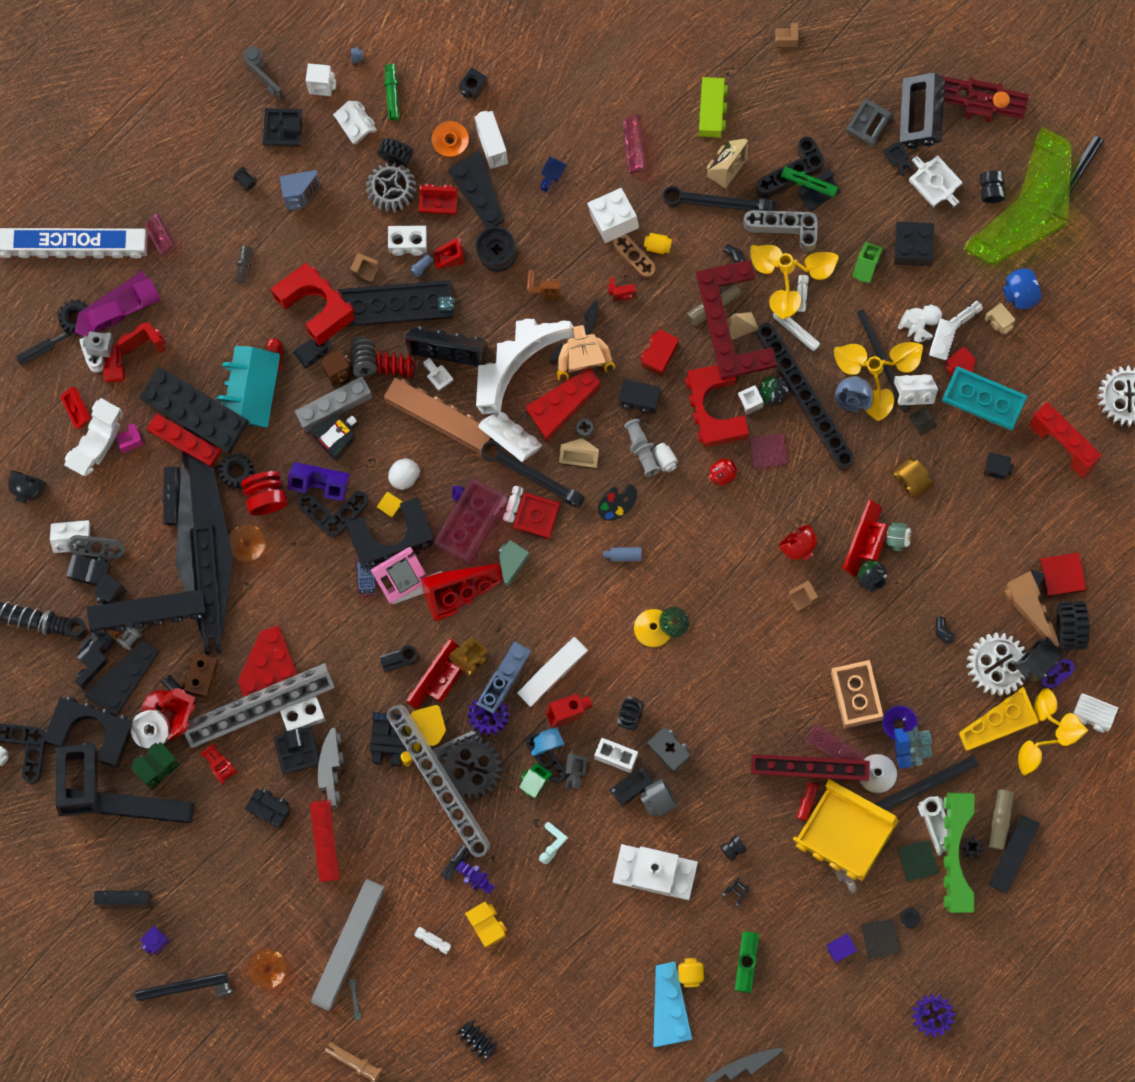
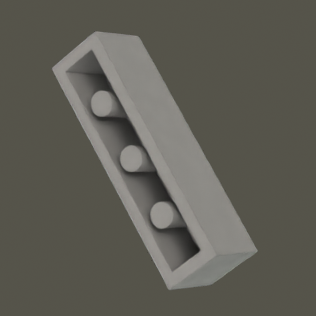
[295,377,373,433]

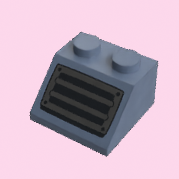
[279,170,321,211]

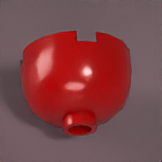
[778,524,817,560]

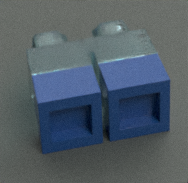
[894,726,932,769]

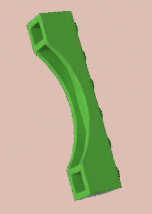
[943,793,974,913]

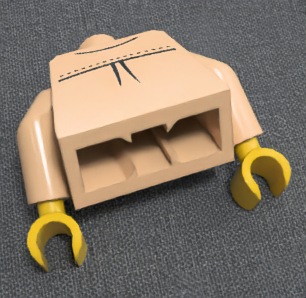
[557,325,615,380]

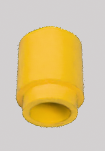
[644,233,672,254]

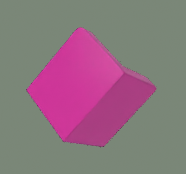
[116,423,144,453]

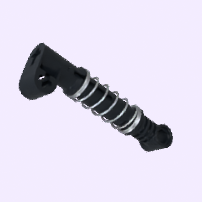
[0,600,88,641]

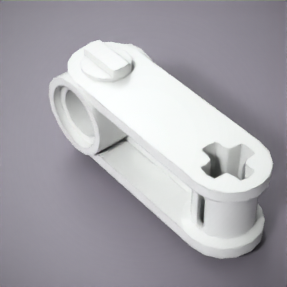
[917,796,947,856]

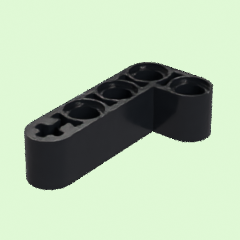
[756,136,824,199]

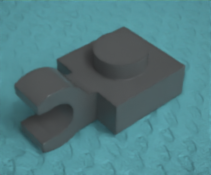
[565,754,587,789]

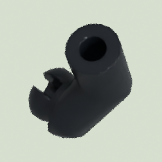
[723,244,745,263]

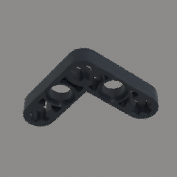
[297,491,369,538]
[0,723,46,784]

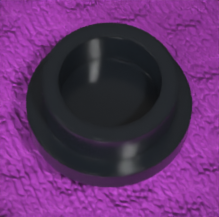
[900,908,920,928]

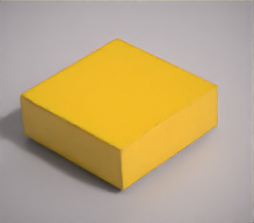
[377,492,403,519]

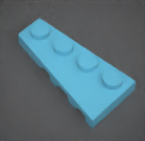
[653,962,692,1048]

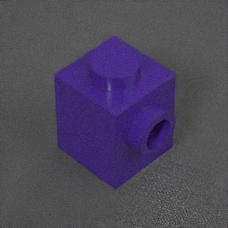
[140,926,171,956]

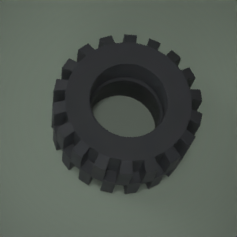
[1056,601,1089,650]

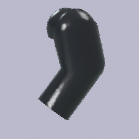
[935,617,955,643]

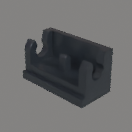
[609,767,653,807]

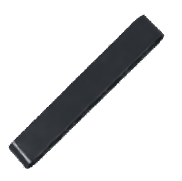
[66,789,195,823]

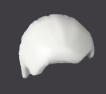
[388,458,420,490]

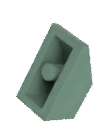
[499,540,530,587]

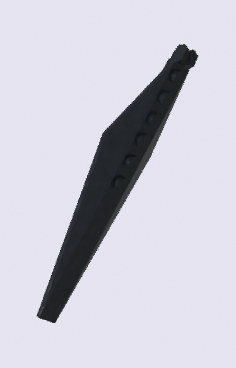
[176,426,233,655]

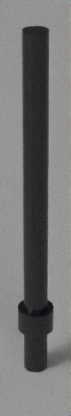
[857,309,911,413]

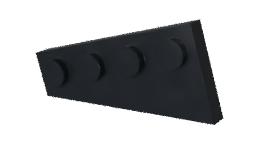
[448,151,504,228]
[84,641,159,716]

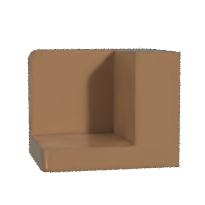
[775,23,798,47]
[350,253,380,283]
[788,581,818,611]

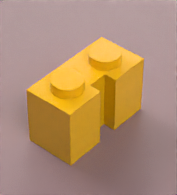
[465,901,507,949]

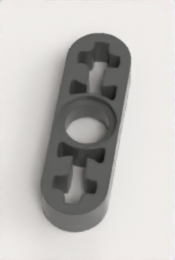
[68,535,124,559]

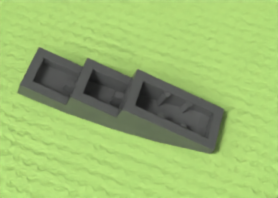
[705,1048,783,1082]

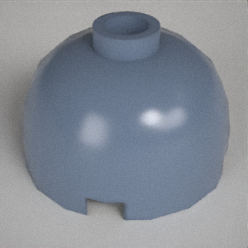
[834,376,873,412]

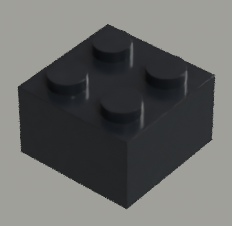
[894,222,934,266]

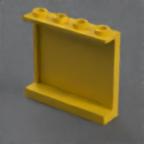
[793,779,899,881]

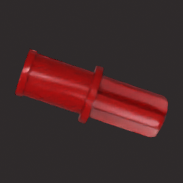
[796,782,819,822]

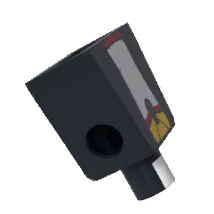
[311,415,358,462]

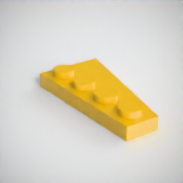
[959,687,1039,752]

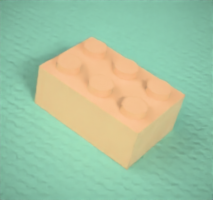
[831,660,883,729]

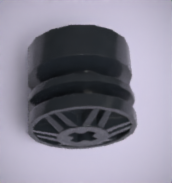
[475,226,518,272]

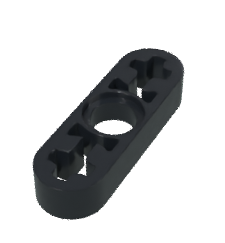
[526,733,566,784]

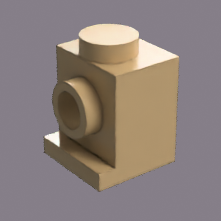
[985,303,1015,335]

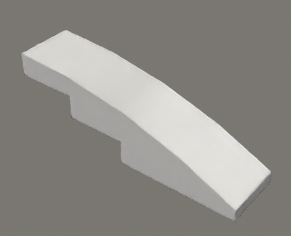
[518,637,588,707]

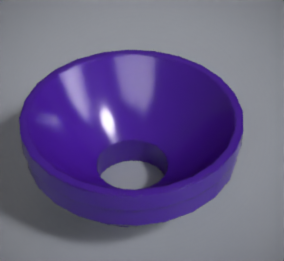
[882,705,918,740]

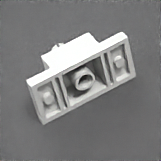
[613,844,698,901]

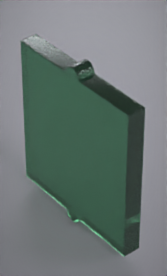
[898,840,938,882]

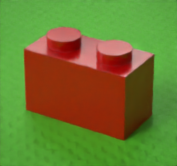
[640,329,679,376]

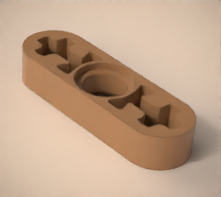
[613,234,655,279]

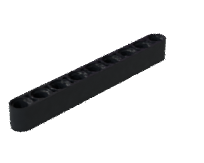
[758,323,854,471]

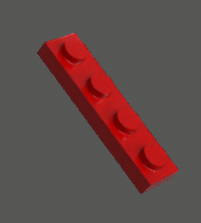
[146,413,221,467]

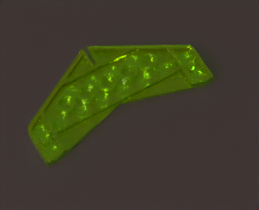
[964,127,1071,265]

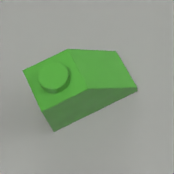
[852,242,883,283]

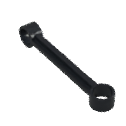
[663,186,776,211]
[481,441,585,508]

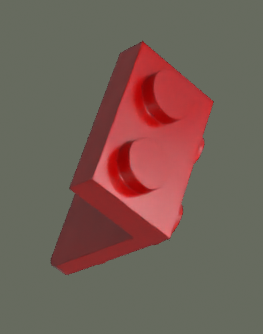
[117,322,166,355]
[158,688,195,741]

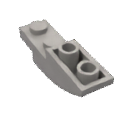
[318,728,344,809]

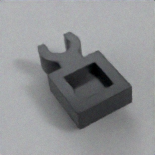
[883,141,913,177]

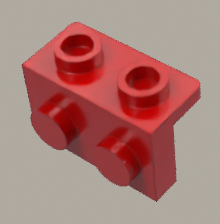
[419,184,458,215]

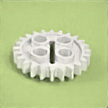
[1097,366,1135,428]
[966,633,1026,696]

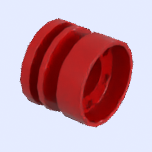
[241,471,288,516]

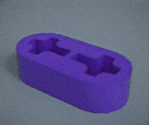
[1041,659,1074,690]

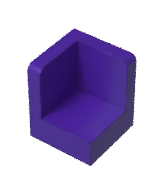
[826,933,857,964]

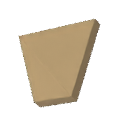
[727,313,759,340]
[559,438,599,468]

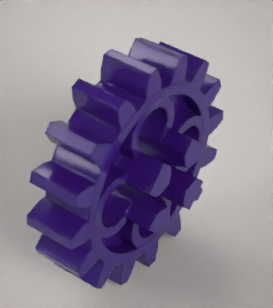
[467,696,510,737]
[456,861,495,895]
[911,994,955,1038]

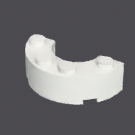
[64,398,122,476]

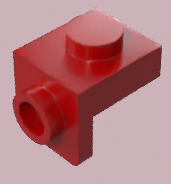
[607,277,636,301]

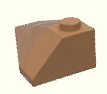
[1004,571,1060,649]

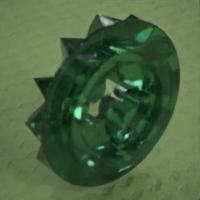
[659,606,690,637]

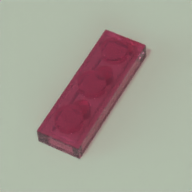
[623,115,646,174]
[806,724,865,760]

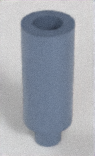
[603,547,642,562]

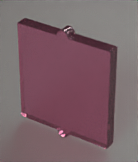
[750,433,788,469]

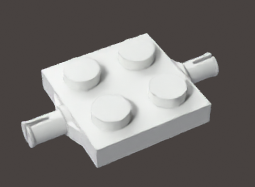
[909,155,963,208]

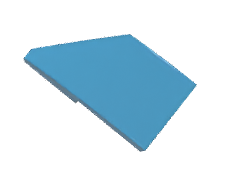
[531,727,565,756]

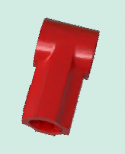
[103,344,125,382]

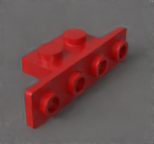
[842,500,889,577]
[406,639,463,710]

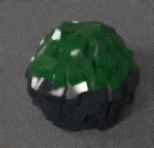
[758,376,788,407]
[858,561,887,592]

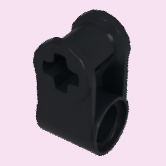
[294,339,331,368]

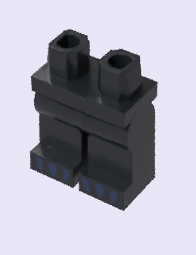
[370,712,409,767]

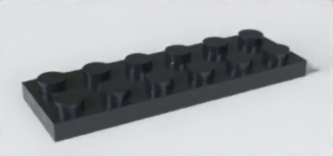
[338,280,454,327]
[139,366,249,453]

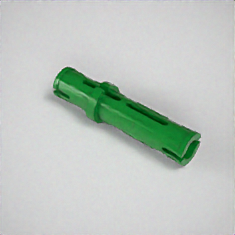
[384,64,400,121]
[781,166,838,198]

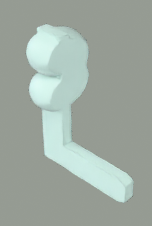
[539,822,568,864]

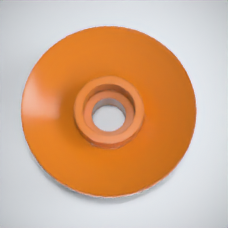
[432,121,469,157]

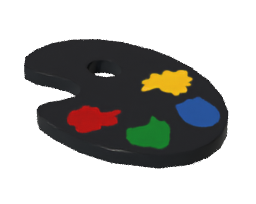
[598,484,637,521]

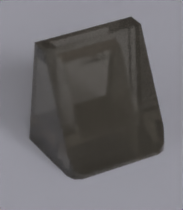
[908,407,936,436]

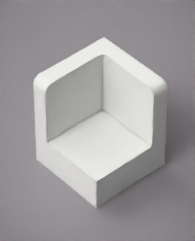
[738,385,763,415]

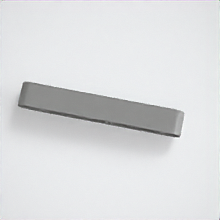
[311,879,385,1011]

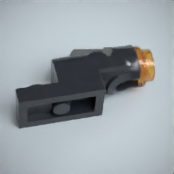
[75,630,120,689]

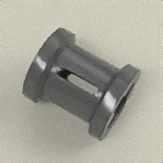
[215,975,234,998]

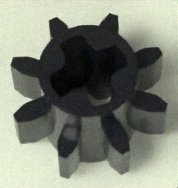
[959,835,984,861]

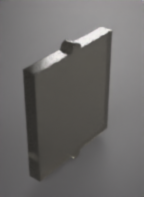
[861,919,900,959]

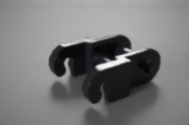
[722,878,749,908]

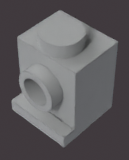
[83,331,113,358]

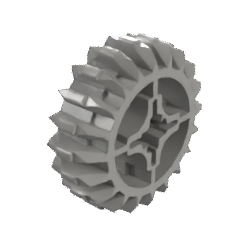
[366,162,416,212]

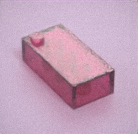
[434,478,508,566]

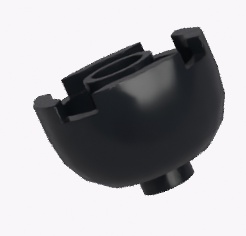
[8,470,47,504]

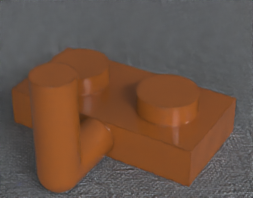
[526,270,561,300]

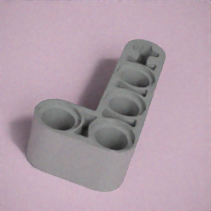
[744,210,818,252]

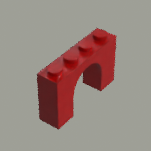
[271,263,355,346]
[684,365,749,448]
[1029,402,1102,479]

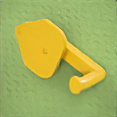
[401,705,446,767]

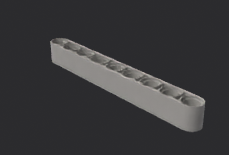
[387,705,490,857]

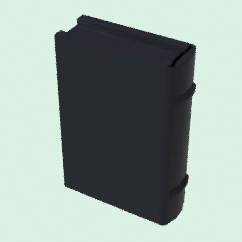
[94,891,153,909]

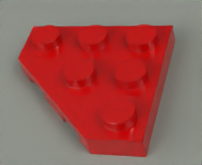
[238,625,297,697]

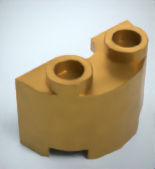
[892,456,934,499]
[449,637,489,676]

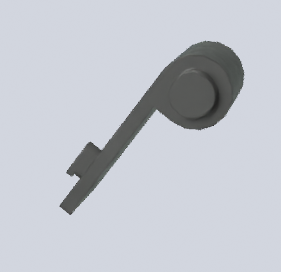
[243,46,284,99]

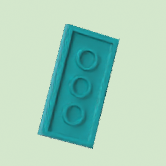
[942,366,1027,431]

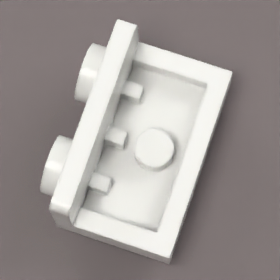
[333,101,377,144]
[894,374,938,405]
[50,520,90,553]

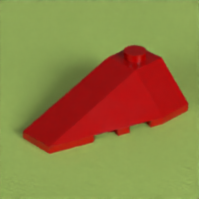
[421,563,503,621]

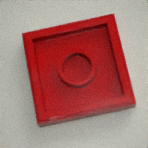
[513,492,561,539]
[1040,552,1086,597]

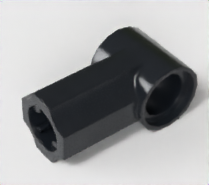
[380,645,420,673]

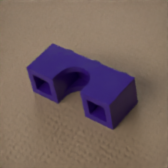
[287,462,350,501]

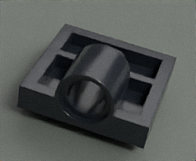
[263,108,303,147]
[273,727,319,775]

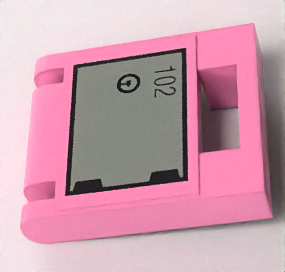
[371,547,428,604]

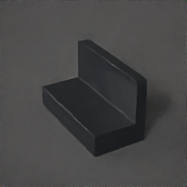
[798,168,841,211]

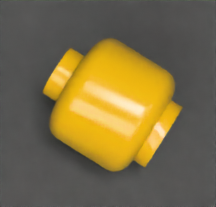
[678,958,704,987]

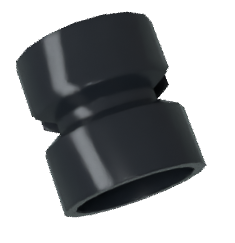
[980,170,1006,203]

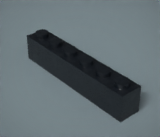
[86,590,206,635]

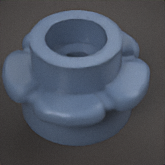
[351,46,363,65]

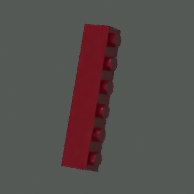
[751,754,870,782]

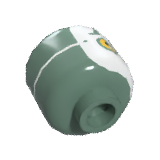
[885,522,911,551]

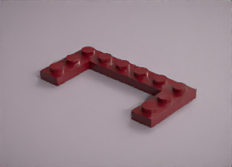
[696,260,777,380]

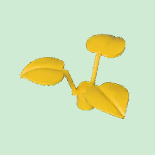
[750,245,838,319]
[834,342,923,421]
[1018,688,1088,776]

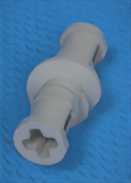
[624,419,661,477]

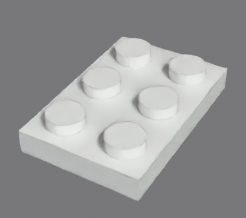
[478,412,542,462]

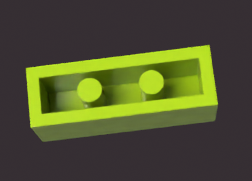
[699,77,728,138]

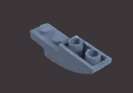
[476,642,531,714]

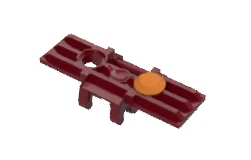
[942,76,1029,123]

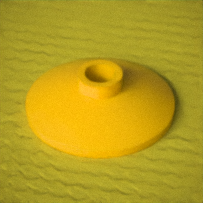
[634,609,673,647]

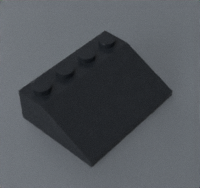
[405,327,487,367]

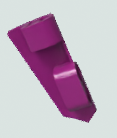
[75,271,160,337]

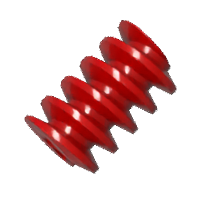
[376,350,416,379]

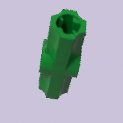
[734,932,759,993]

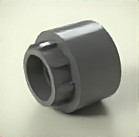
[640,778,678,817]

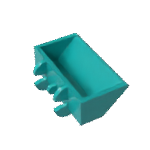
[216,346,280,428]

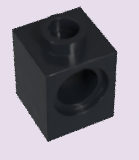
[459,67,488,100]
[983,452,1014,480]

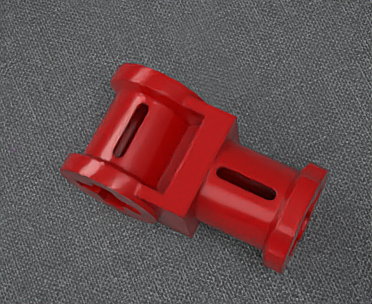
[201,744,237,785]

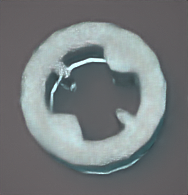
[438,297,455,311]

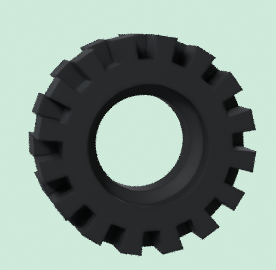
[377,138,414,167]
[58,299,88,336]
[219,453,255,490]

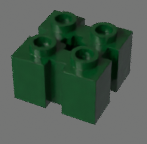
[131,742,181,790]

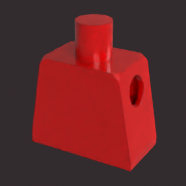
[545,694,592,728]

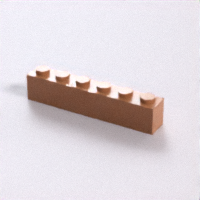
[384,378,493,454]

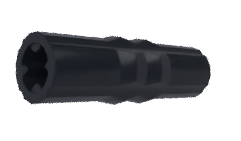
[162,466,180,526]

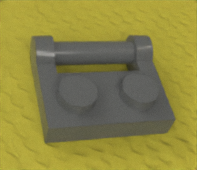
[846,99,893,147]

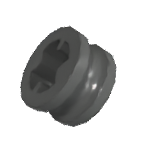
[576,419,593,437]

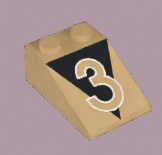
[706,139,748,189]

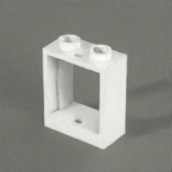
[475,111,508,169]

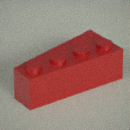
[525,367,601,443]

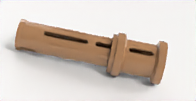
[324,1042,383,1082]

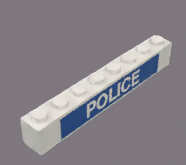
[0,228,148,258]

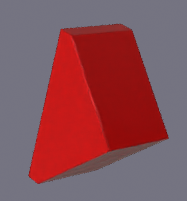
[433,238,465,269]

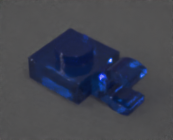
[540,157,566,192]

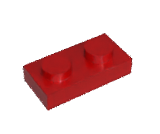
[60,387,91,429]

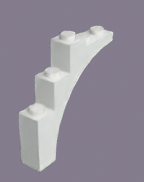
[476,319,575,414]

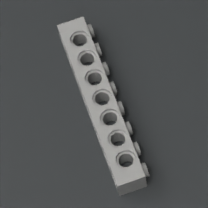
[184,663,335,748]

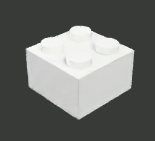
[587,188,639,243]

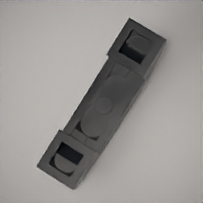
[549,300,599,365]
[989,815,1040,894]

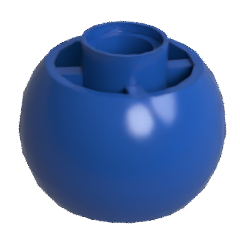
[1003,268,1042,310]

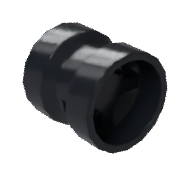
[720,835,747,862]

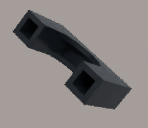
[346,497,434,569]
[43,696,133,769]

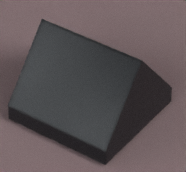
[1028,570,1045,587]

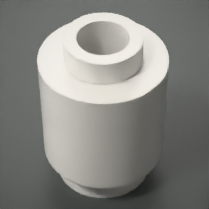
[652,443,678,472]

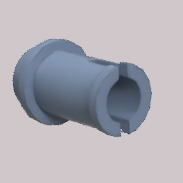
[410,253,434,278]

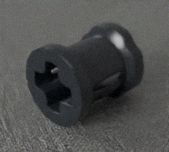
[233,167,257,192]

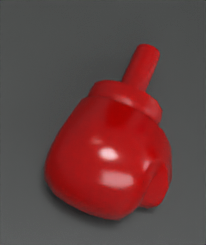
[267,339,284,371]

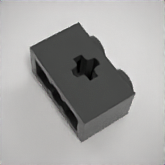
[647,727,691,774]

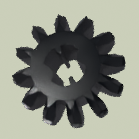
[617,696,644,731]

